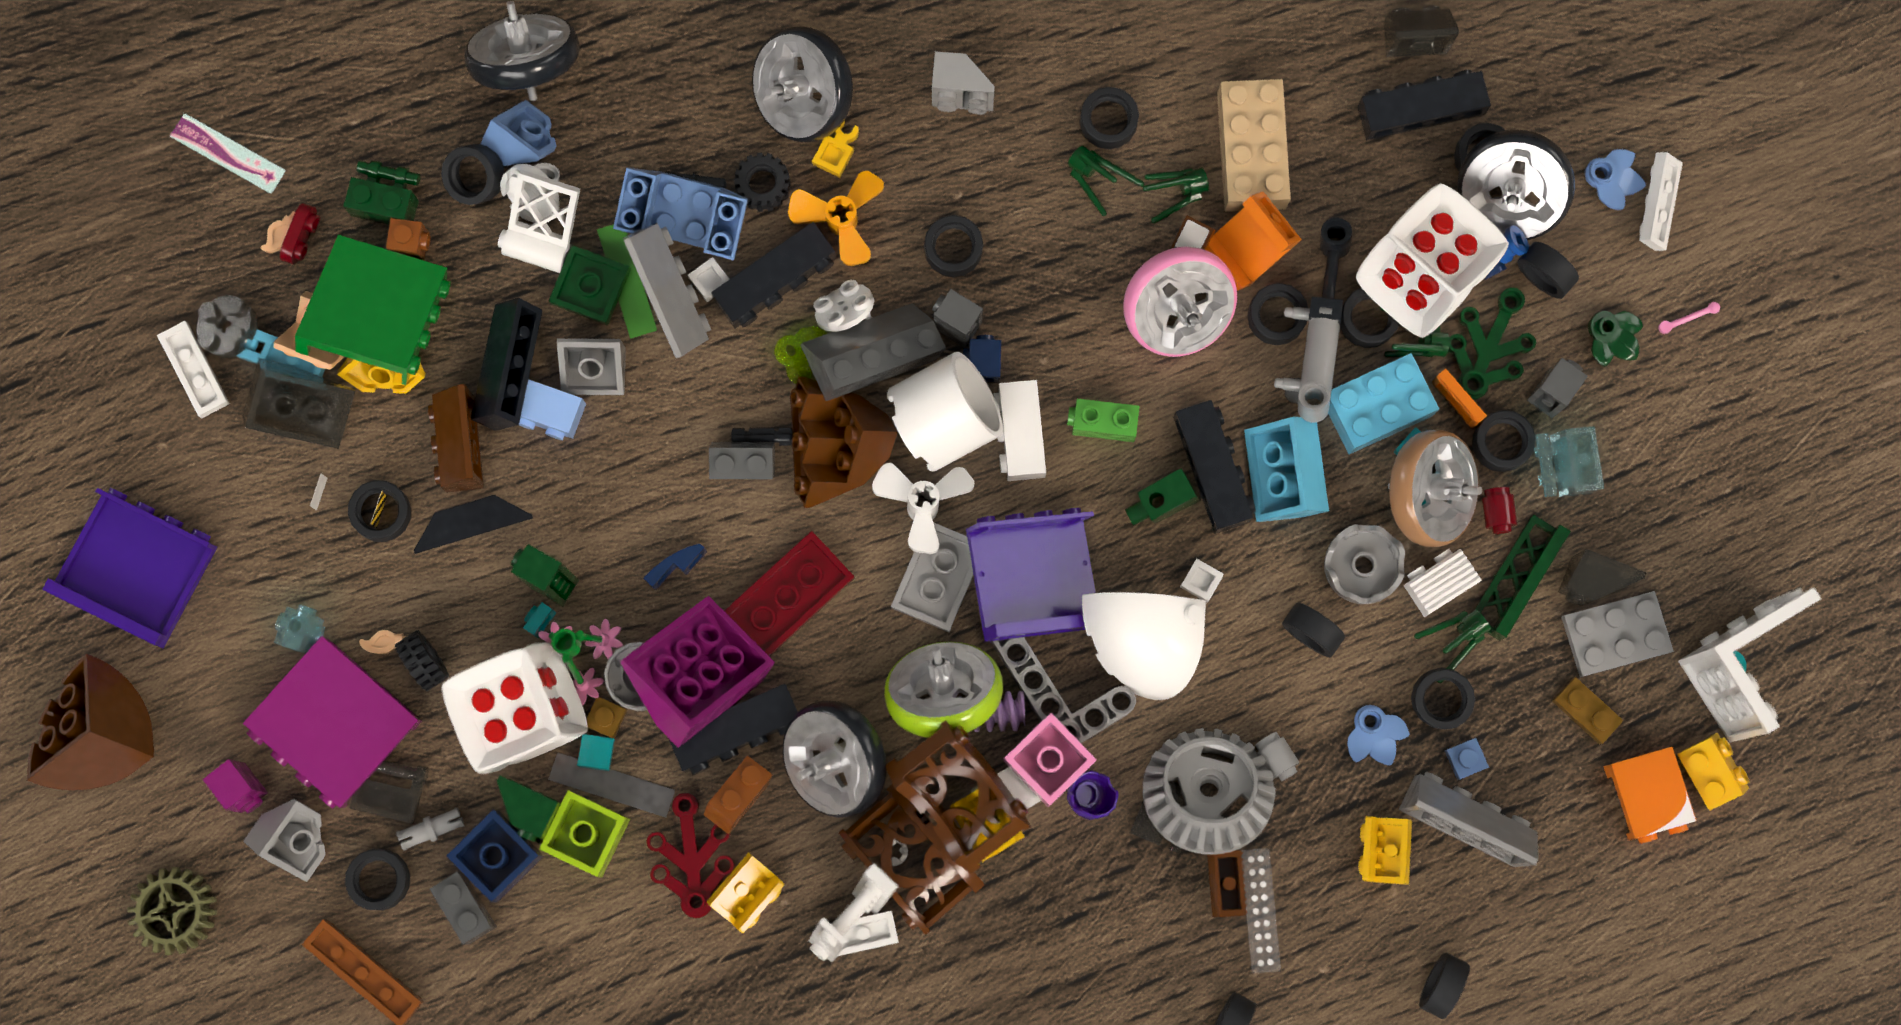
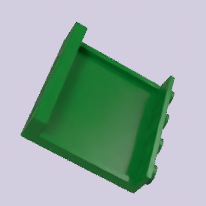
[295,235,451,385]

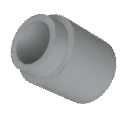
[1255,732,1300,782]

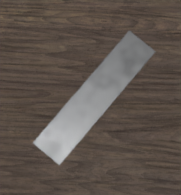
[548,753,675,817]

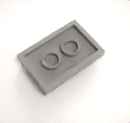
[891,522,973,632]
[1561,591,1674,678]

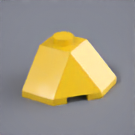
[337,358,426,394]

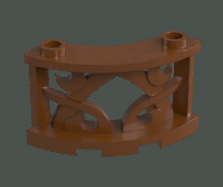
[885,720,1031,874]
[838,784,985,935]

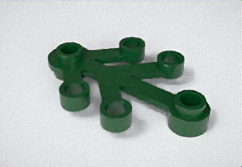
[1448,288,1536,400]

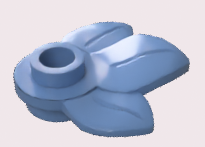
[1585,149,1646,210]
[1347,705,1410,765]

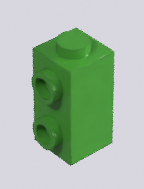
[1067,399,1140,442]

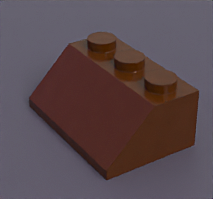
[428,384,484,493]

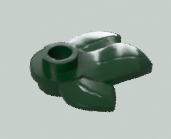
[1588,311,1643,367]

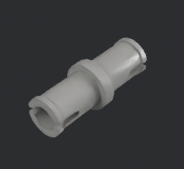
[396,807,465,851]

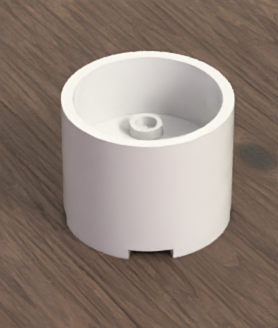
[887,352,1003,472]

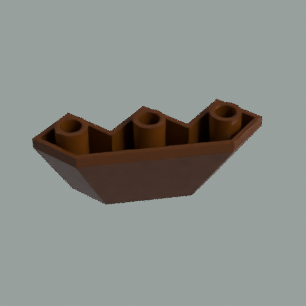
[790,376,898,508]

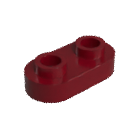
[280,203,320,265]

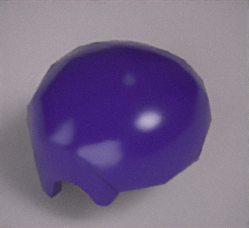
[1067,770,1119,820]

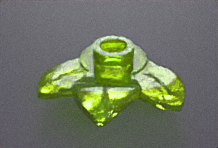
[774,327,827,384]

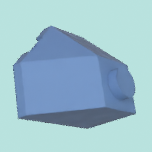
[481,100,556,166]

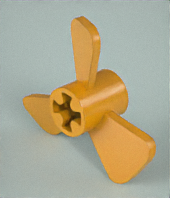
[788,171,884,266]

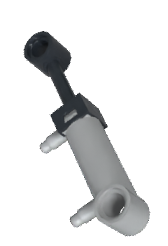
[1274,218,1352,423]

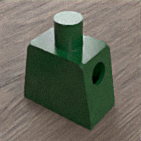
[1125,468,1199,526]

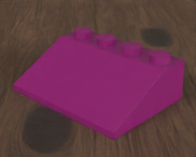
[621,596,775,748]

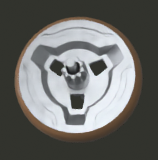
[1388,429,1482,547]

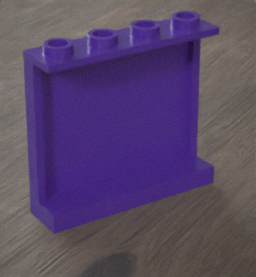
[42,487,218,649]

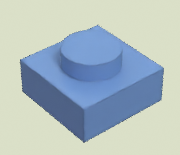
[1445,738,1489,780]

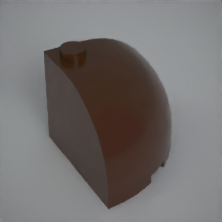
[27,654,154,790]

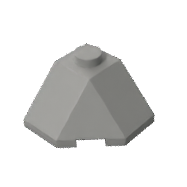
[243,799,326,882]

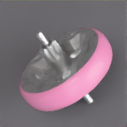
[1123,247,1237,357]

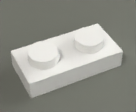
[831,911,899,956]

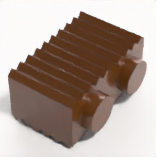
[1207,850,1248,918]

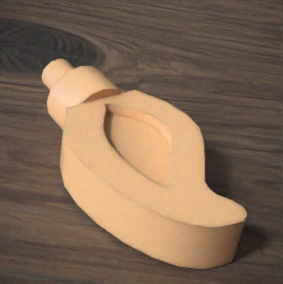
[261,211,295,253]
[359,630,407,654]

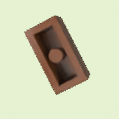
[704,755,773,834]

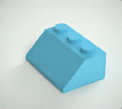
[1244,417,1329,522]

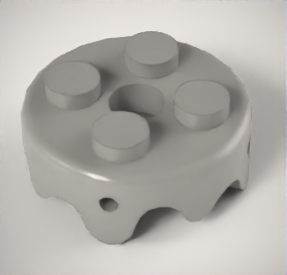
[1324,524,1405,604]

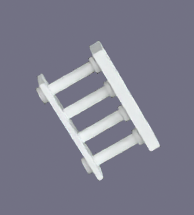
[808,863,898,962]

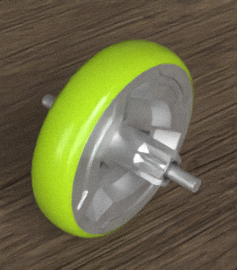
[884,642,1003,738]

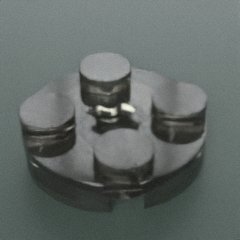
[196,295,258,358]

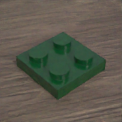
[548,245,631,326]

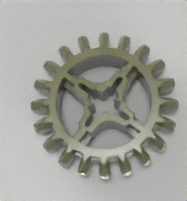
[127,867,218,955]

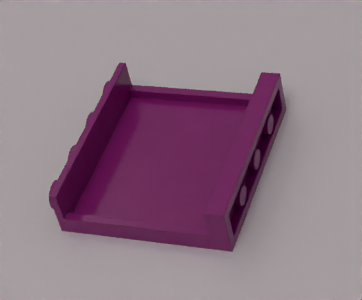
[243,636,422,809]

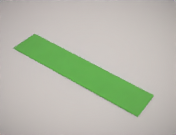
[597,224,657,339]

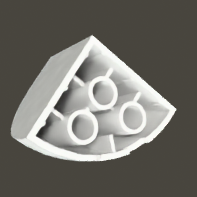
[1082,593,1206,700]

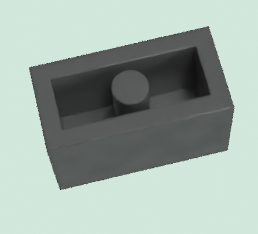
[932,289,983,348]
[1527,358,1588,418]
[709,442,775,479]
[430,871,497,945]

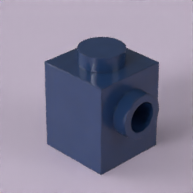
[963,335,1001,383]

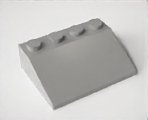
[623,223,711,359]
[1399,772,1538,867]

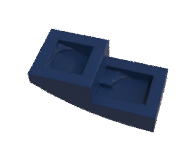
[643,543,707,590]

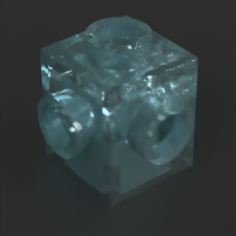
[274,604,325,654]

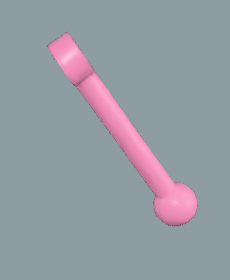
[1658,302,1720,334]

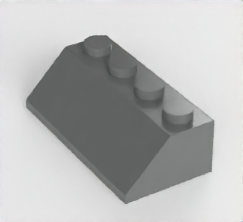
[801,303,946,401]

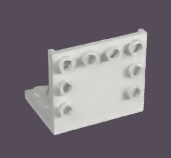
[1678,587,1821,743]

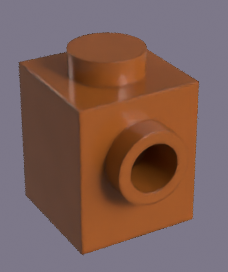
[386,218,431,260]

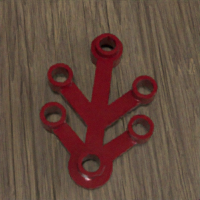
[646,793,735,918]

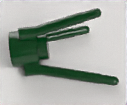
[1067,145,1145,216]
[1143,168,1209,223]
[1380,307,1450,357]
[1414,609,1491,684]

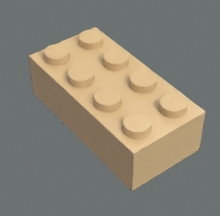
[1217,79,1291,212]

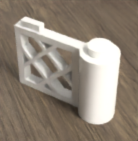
[498,170,580,273]

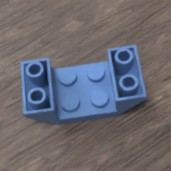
[613,167,748,260]

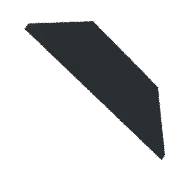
[414,495,533,554]

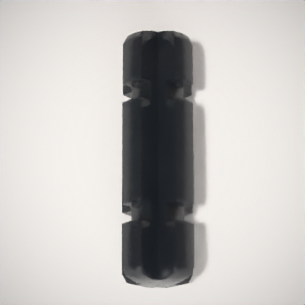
[731,427,793,446]

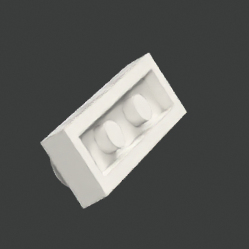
[1639,152,1682,251]
[157,321,230,418]

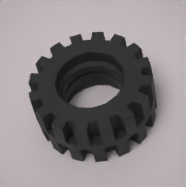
[734,152,791,212]
[395,630,449,691]

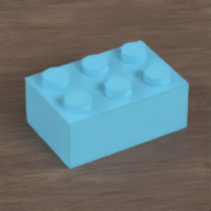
[1328,353,1439,455]

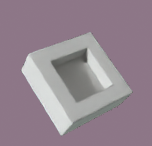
[688,257,730,302]
[1180,558,1224,603]

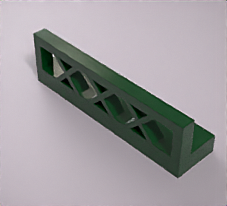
[1474,514,1571,641]

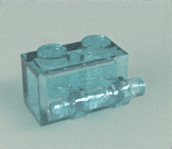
[1534,426,1604,498]

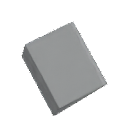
[557,338,626,395]

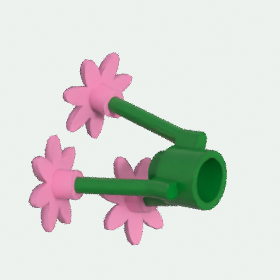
[538,619,623,705]

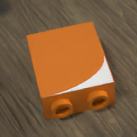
[1603,747,1697,844]

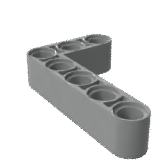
[990,637,1136,744]

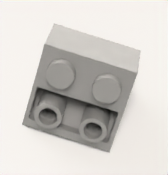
[932,51,995,114]

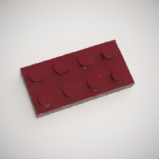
[724,531,855,657]

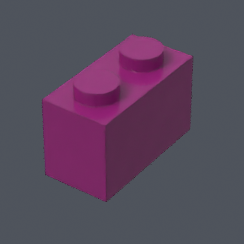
[202,759,268,813]

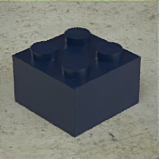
[447,809,544,903]

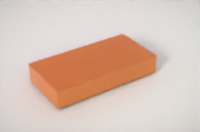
[1432,368,1487,428]

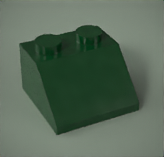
[497,775,561,843]

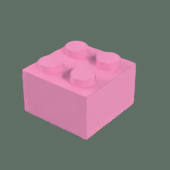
[1003,713,1096,807]

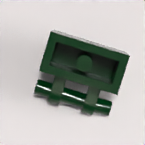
[343,160,421,225]

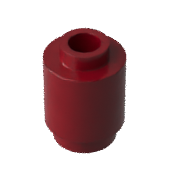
[1482,487,1518,534]

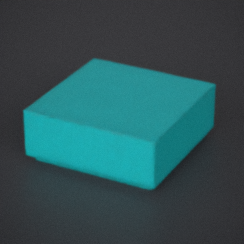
[577,734,615,772]

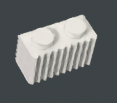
[1403,549,1482,617]

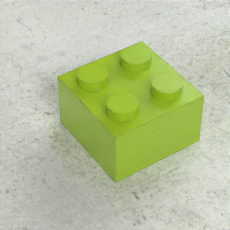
[539,790,630,878]

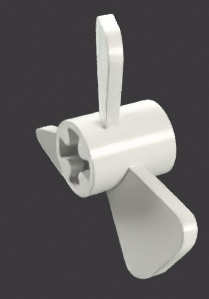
[872,463,974,554]

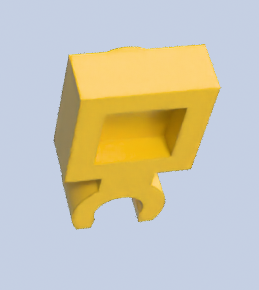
[812,122,859,178]

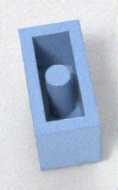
[519,379,586,440]

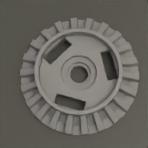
[1142,728,1275,854]

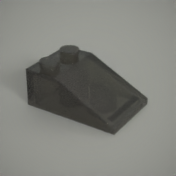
[242,358,355,449]

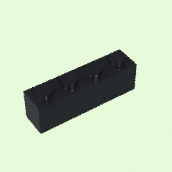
[1357,70,1491,141]
[711,222,836,329]
[470,298,543,431]
[1173,400,1256,534]
[668,683,798,775]

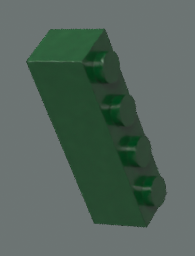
[511,544,579,607]

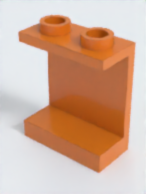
[1206,191,1302,291]

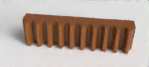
[302,919,424,1025]

